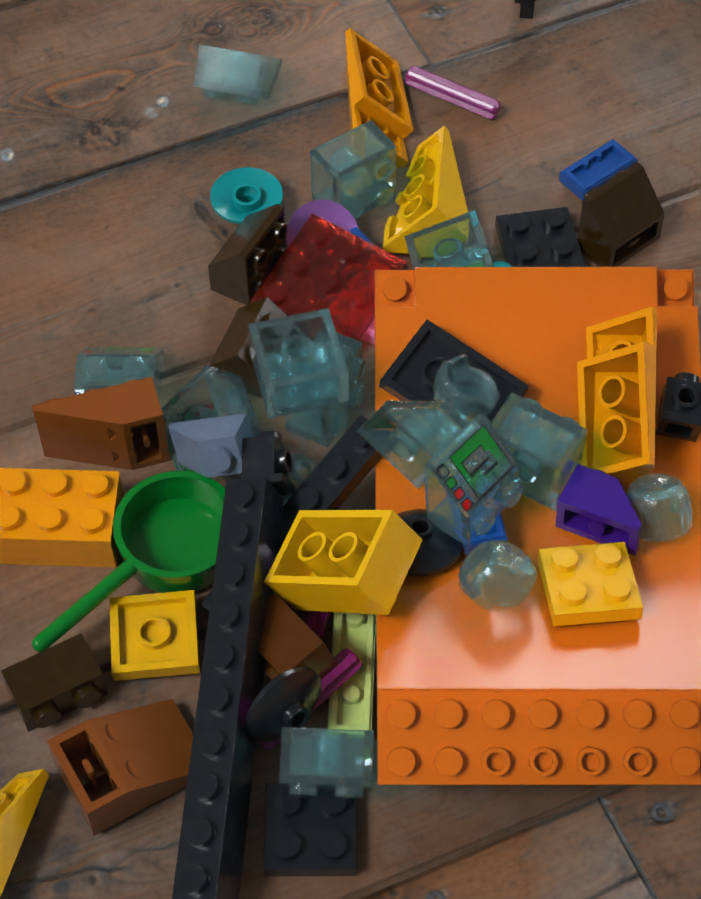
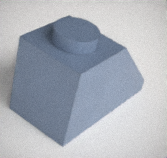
[168,413,254,478]

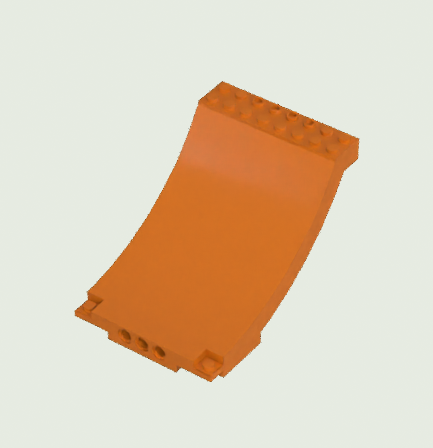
[375,267,701,785]

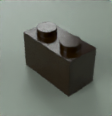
[1,633,108,732]

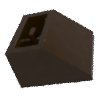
[577,162,665,267]
[208,204,289,305]
[209,297,320,405]

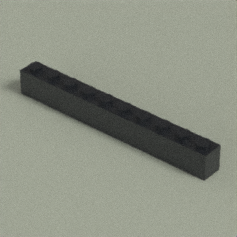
[172,477,284,899]

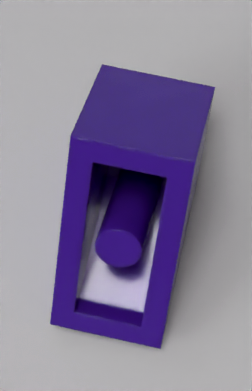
[555,464,642,556]

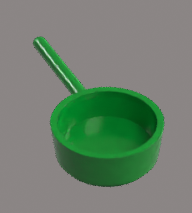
[32,471,225,652]

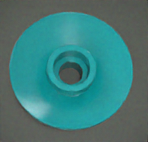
[210,167,283,224]

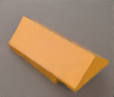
[345,28,414,172]
[577,306,657,482]

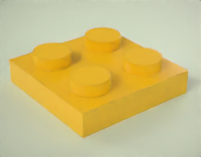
[538,542,643,627]
[109,590,200,681]

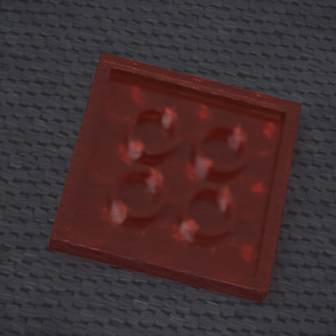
[250,213,408,359]

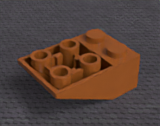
[32,377,170,470]
[47,699,193,836]

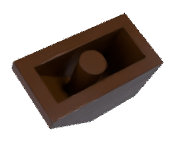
[259,593,338,681]

